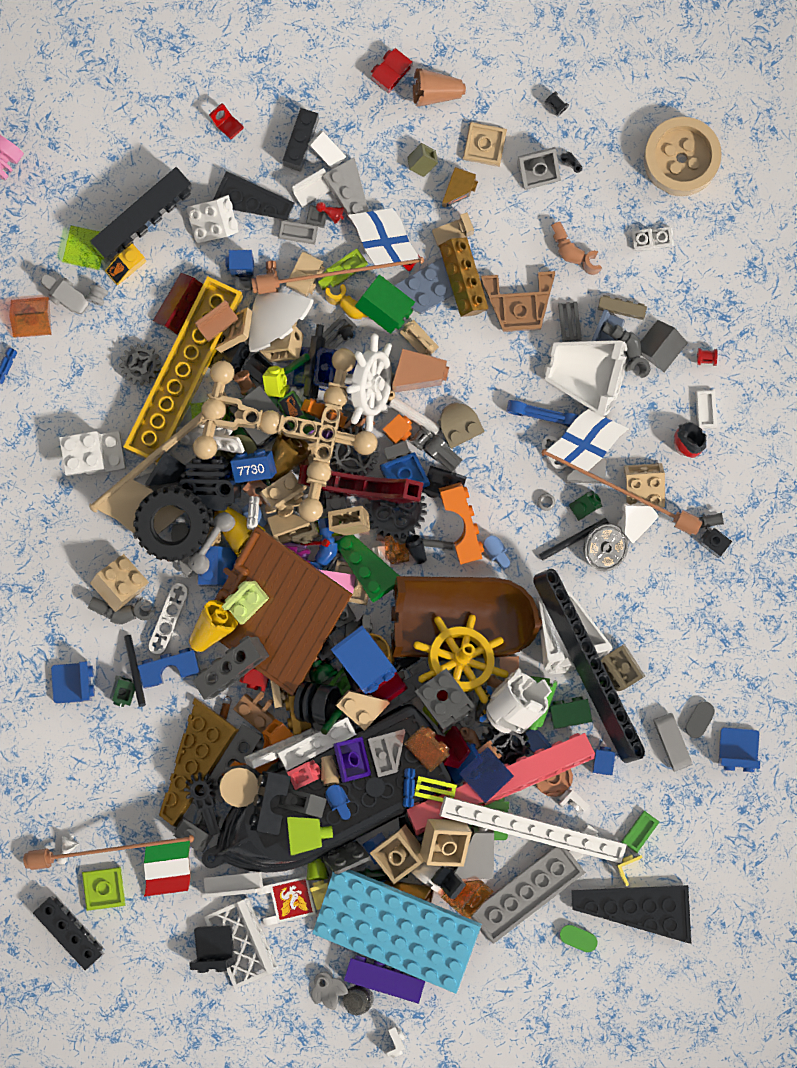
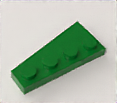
[335,535,400,603]

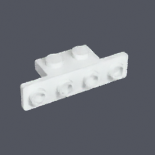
[176,420,245,454]

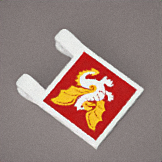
[257,876,316,926]

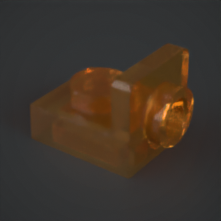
[385,536,409,564]

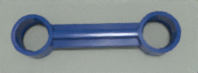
[506,400,580,427]

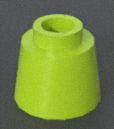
[306,859,328,880]

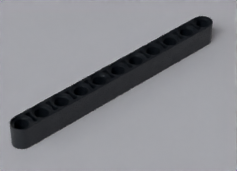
[533,568,645,763]

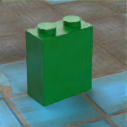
[355,274,415,334]

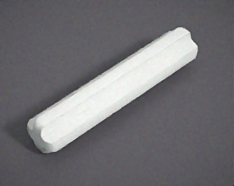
[389,397,440,435]

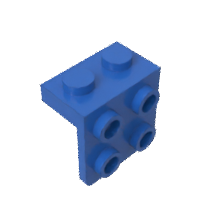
[51,661,95,704]
[718,728,760,773]

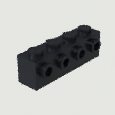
[33,896,105,971]

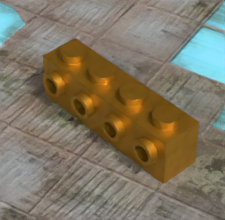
[439,237,489,317]

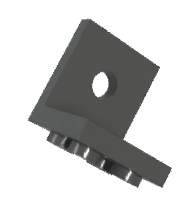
[415,668,474,734]

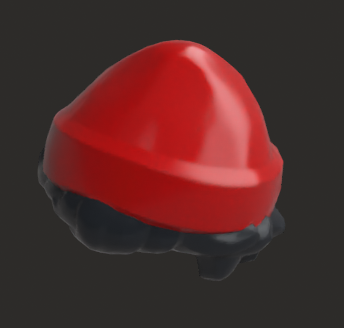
[674,422,707,458]

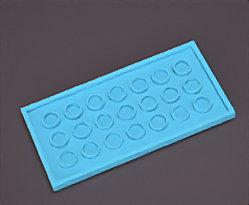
[312,869,482,994]

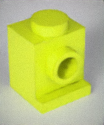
[262,366,290,397]

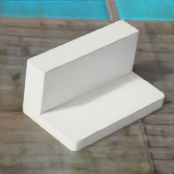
[292,168,331,208]

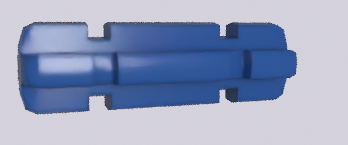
[0,347,17,384]
[403,768,415,807]

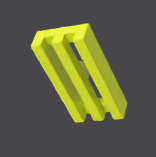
[414,776,457,802]

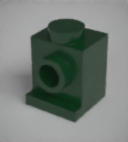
[110,675,135,707]

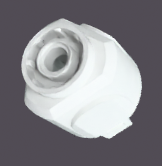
[486,668,552,734]

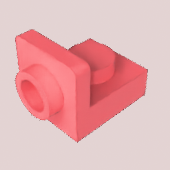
[287,760,321,790]

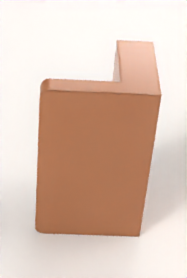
[195,300,239,342]

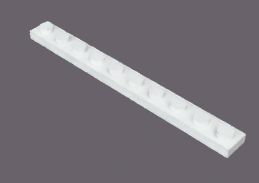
[439,796,627,863]

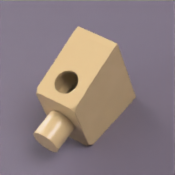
[260,322,304,363]
[328,506,370,535]

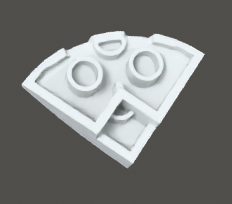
[249,292,314,352]

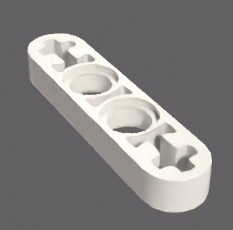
[149,583,188,655]

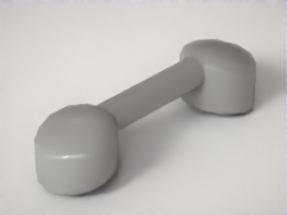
[188,512,235,575]

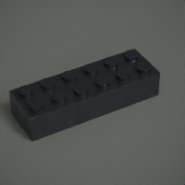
[90,167,192,263]

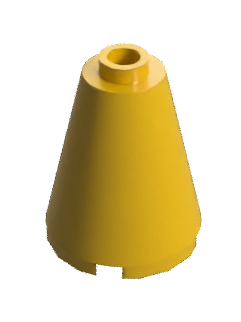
[214,506,265,557]
[189,600,238,652]

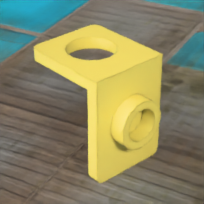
[616,855,643,886]

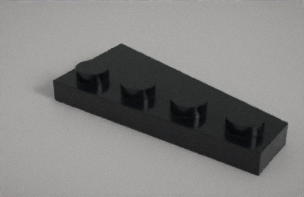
[213,171,295,220]

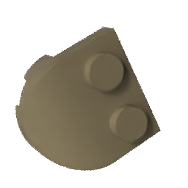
[438,402,485,449]
[601,644,645,691]

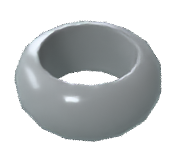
[538,493,555,511]

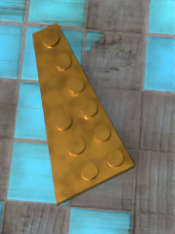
[159,698,239,827]

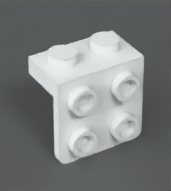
[187,195,239,243]

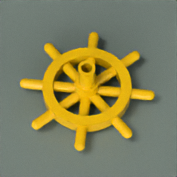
[413,615,509,703]

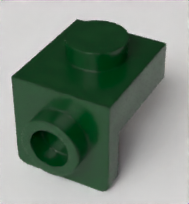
[569,491,603,521]

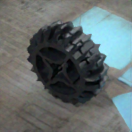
[478,727,531,771]

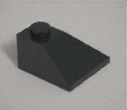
[145,452,188,491]

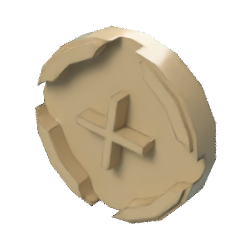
[219,768,259,807]

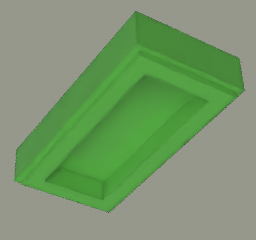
[621,810,660,853]

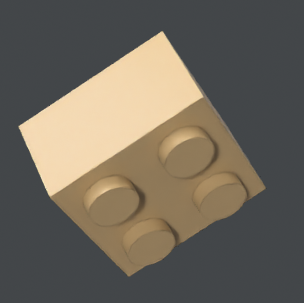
[90,554,149,612]
[420,819,472,867]
[370,824,424,884]

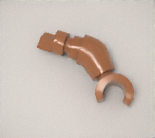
[551,222,602,275]

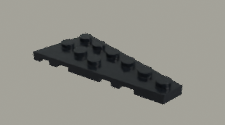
[571,885,692,944]

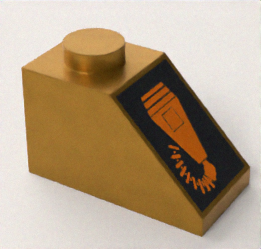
[442,167,478,208]

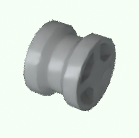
[85,284,108,306]

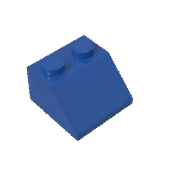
[198,546,238,587]

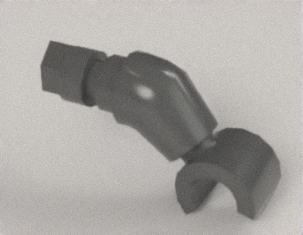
[602,321,651,378]
[88,597,156,625]

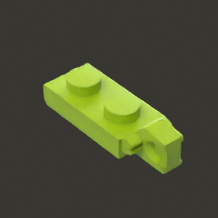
[318,249,368,290]

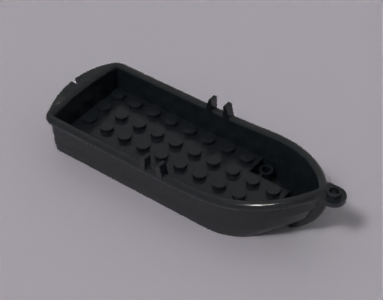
[202,704,454,873]

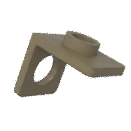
[291,520,321,544]

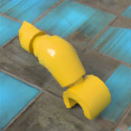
[325,284,367,320]

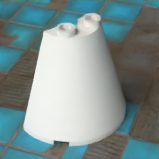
[544,340,627,416]
[536,592,613,674]

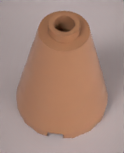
[413,68,466,107]

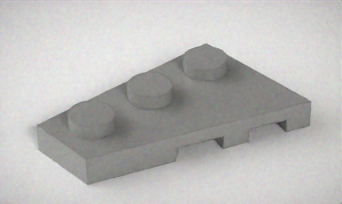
[322,157,369,224]

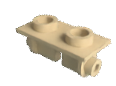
[400,319,439,356]

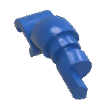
[310,518,337,570]

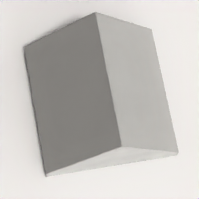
[517,147,561,190]

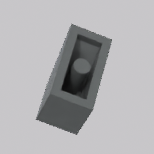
[278,789,327,818]

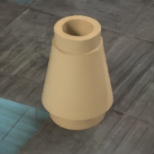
[321,756,340,786]

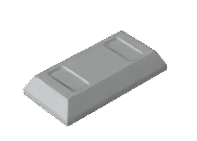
[278,220,318,245]

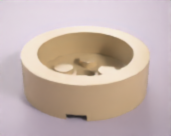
[643,117,722,196]

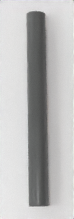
[376,533,453,550]

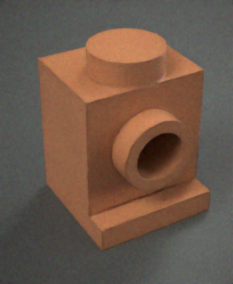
[243,480,268,506]

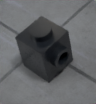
[700,528,732,558]
[318,636,336,662]

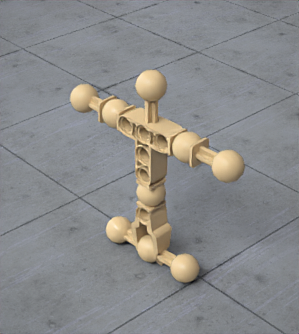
[193,348,377,522]

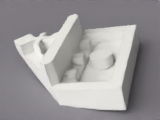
[617,501,659,544]

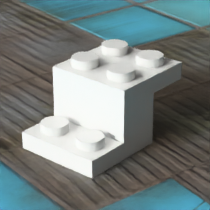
[59,431,126,476]

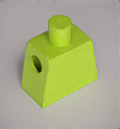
[287,817,333,855]

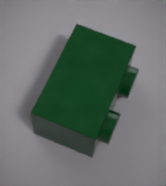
[549,696,593,730]

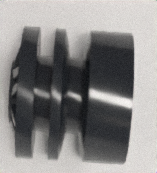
[294,681,341,725]

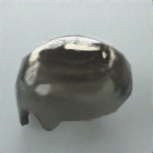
[342,985,374,1016]

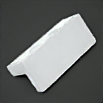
[201,872,263,898]

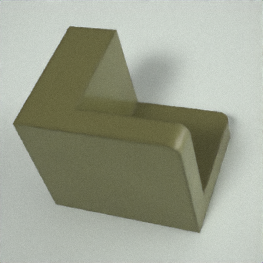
[407,143,438,177]

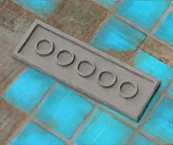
[469,846,586,944]

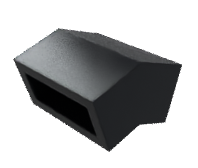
[243,353,272,385]

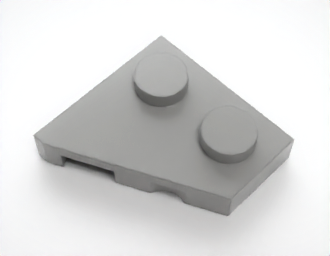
[368,729,405,777]

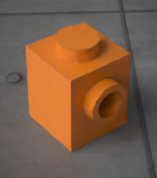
[382,414,412,444]

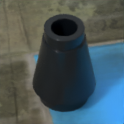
[405,535,427,564]

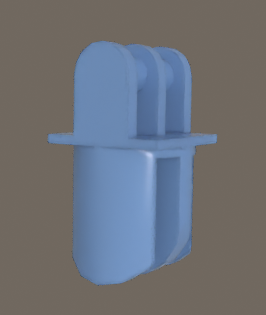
[483,536,510,569]

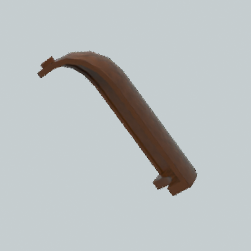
[391,576,542,658]

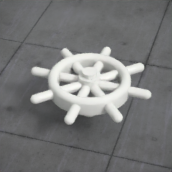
[344,334,395,432]

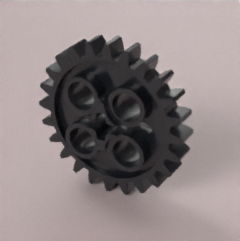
[365,496,427,541]

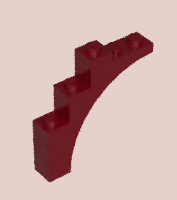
[297,465,423,504]

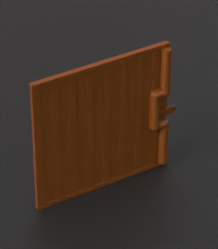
[214,527,353,696]

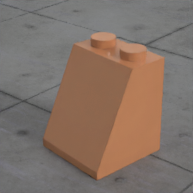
[392,349,450,392]

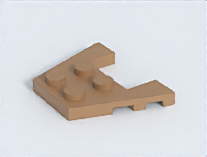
[481,271,555,332]

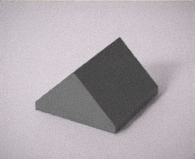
[640,320,688,373]

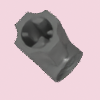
[423,435,463,472]

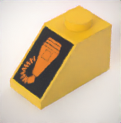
[105,243,146,286]

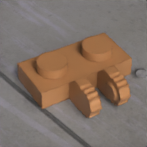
[233,691,275,733]

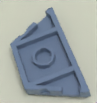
[394,258,453,315]

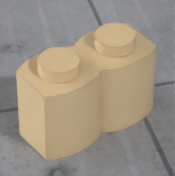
[286,252,325,297]

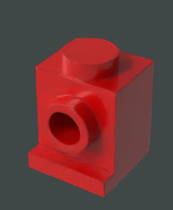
[240,669,269,692]

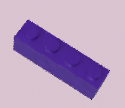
[344,955,426,1004]

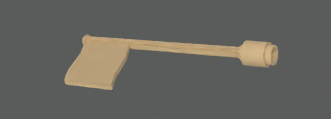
[89,392,229,534]

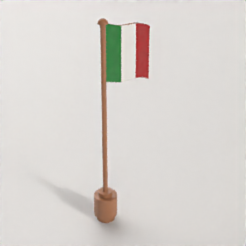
[23,835,194,897]

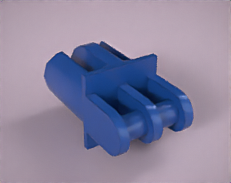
[325,785,351,820]

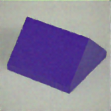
[333,737,371,782]

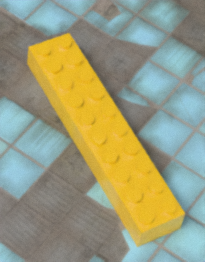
[123,276,243,465]

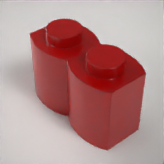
[371,48,413,94]

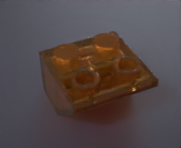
[403,726,450,772]

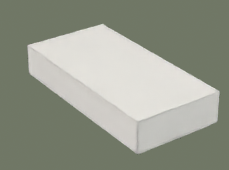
[308,130,346,170]
[695,390,717,429]

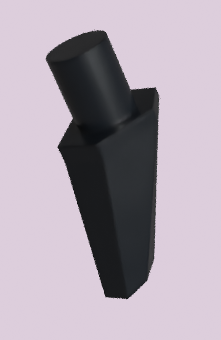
[394,657,420,672]

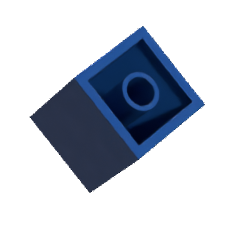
[331,626,397,694]

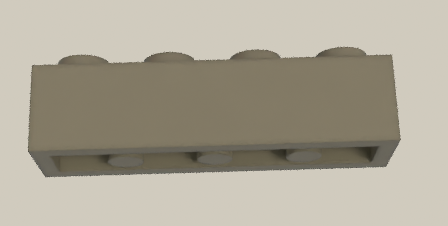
[597,295,647,320]

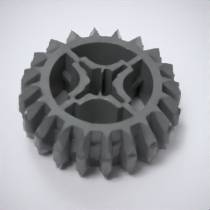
[331,426,380,475]

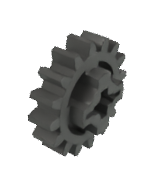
[119,343,161,386]

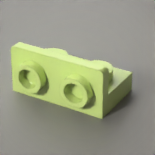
[222,581,269,624]

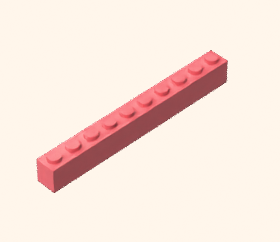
[407,733,595,835]

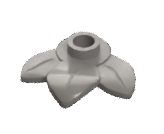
[311,972,348,1010]

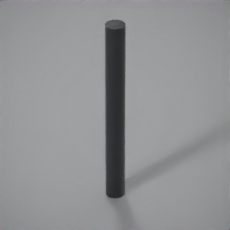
[539,518,609,561]
[124,635,146,707]

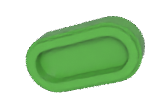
[560,925,598,952]

